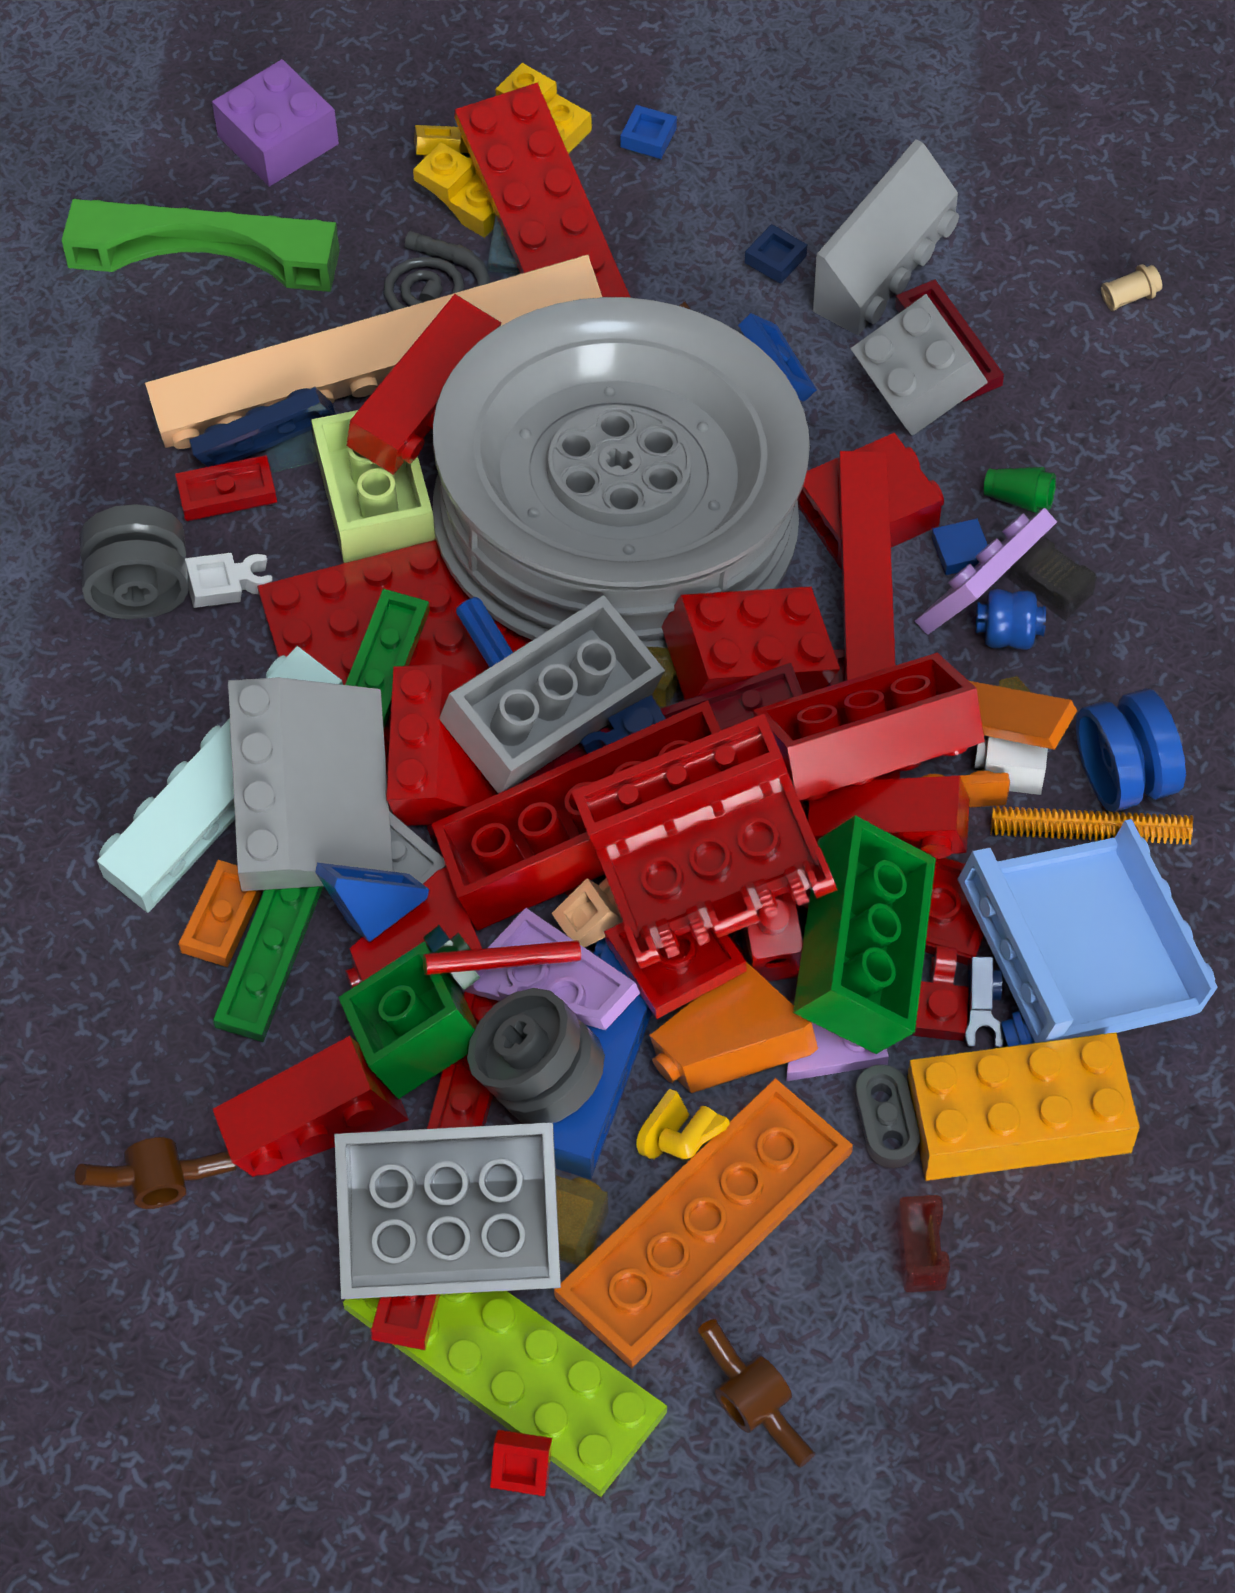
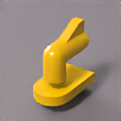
[636,1089,730,1159]

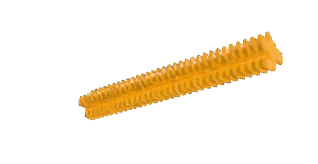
[991,806,1193,845]

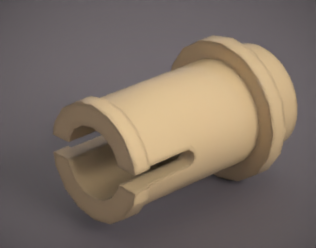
[1101,264,1162,311]

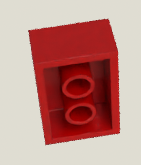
[661,587,840,700]

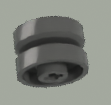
[79,504,189,620]
[467,988,605,1124]

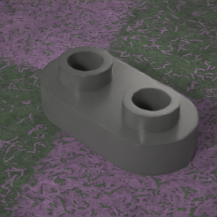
[855,1065,920,1168]

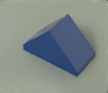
[315,862,429,942]

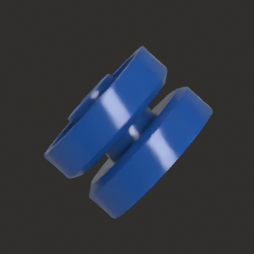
[1076,688,1186,813]

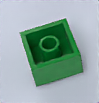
[338,941,477,1099]

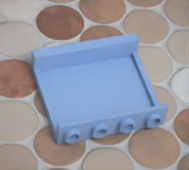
[958,819,1218,1043]

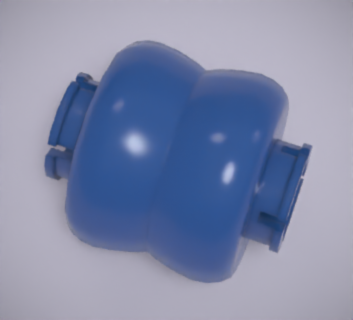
[975,589,1046,650]

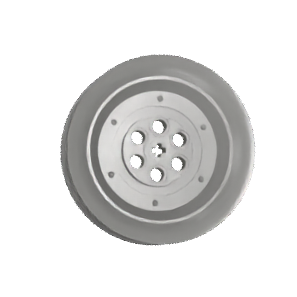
[433,297,810,656]

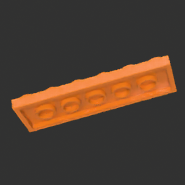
[554,1078,853,1369]

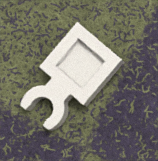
[185,553,273,608]

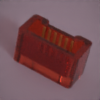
[897,1195,950,1292]

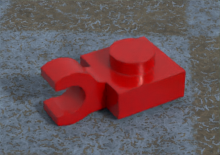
[912,946,969,1041]

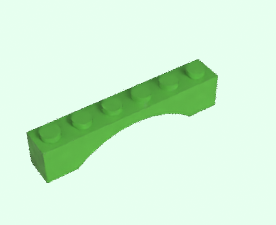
[62,199,340,292]

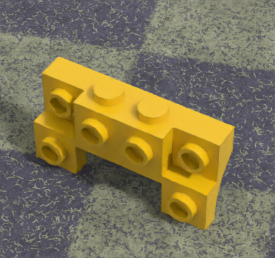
[413,63,592,238]

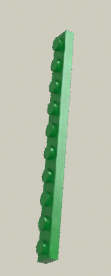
[213,588,430,1042]

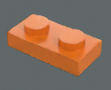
[178,860,263,968]

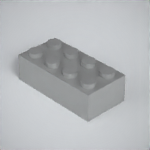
[439,595,665,794]

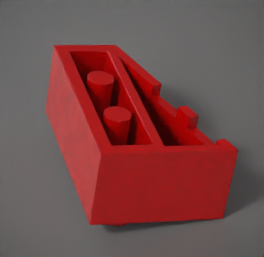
[213,1036,409,1177]

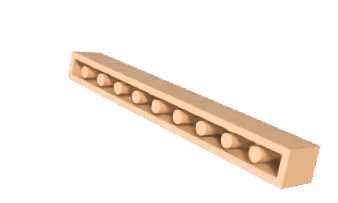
[145,255,602,449]

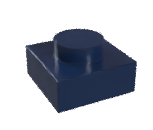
[745,224,808,284]

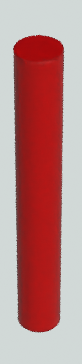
[423,940,581,975]

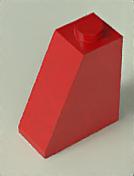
[345,867,482,989]

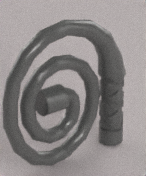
[384,231,490,311]

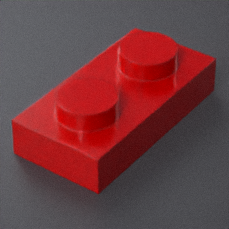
[175,455,277,521]

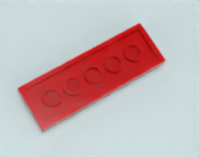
[454,82,631,298]

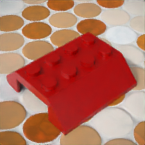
[571,713,837,969]

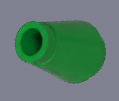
[984,467,1056,513]

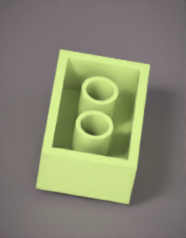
[311,410,436,563]

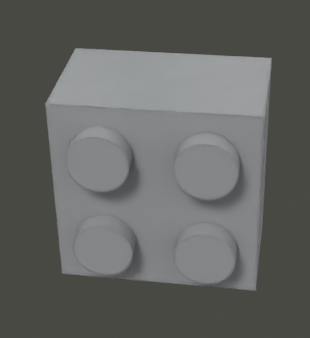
[850,294,988,435]

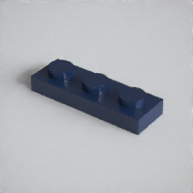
[189,387,336,467]

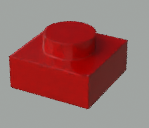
[490,1430,552,1496]

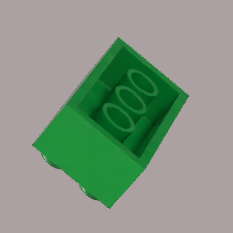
[793,815,936,1054]

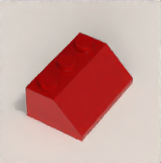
[387,664,498,826]

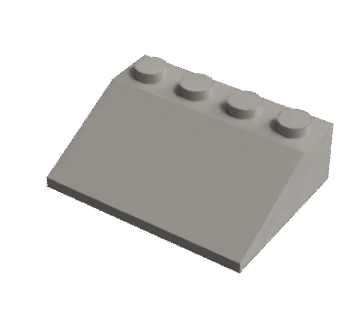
[228,677,393,891]
[334,1122,561,1299]

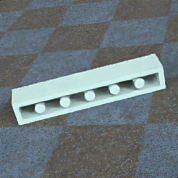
[97,646,343,913]

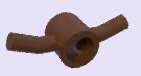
[75,1137,236,1209]
[698,1319,815,1468]

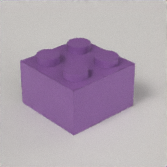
[212,59,339,187]

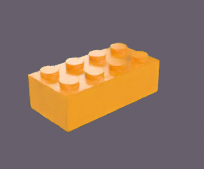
[907,1032,1140,1181]

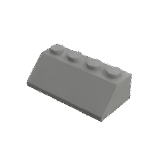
[813,139,959,336]

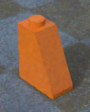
[650,962,818,1093]

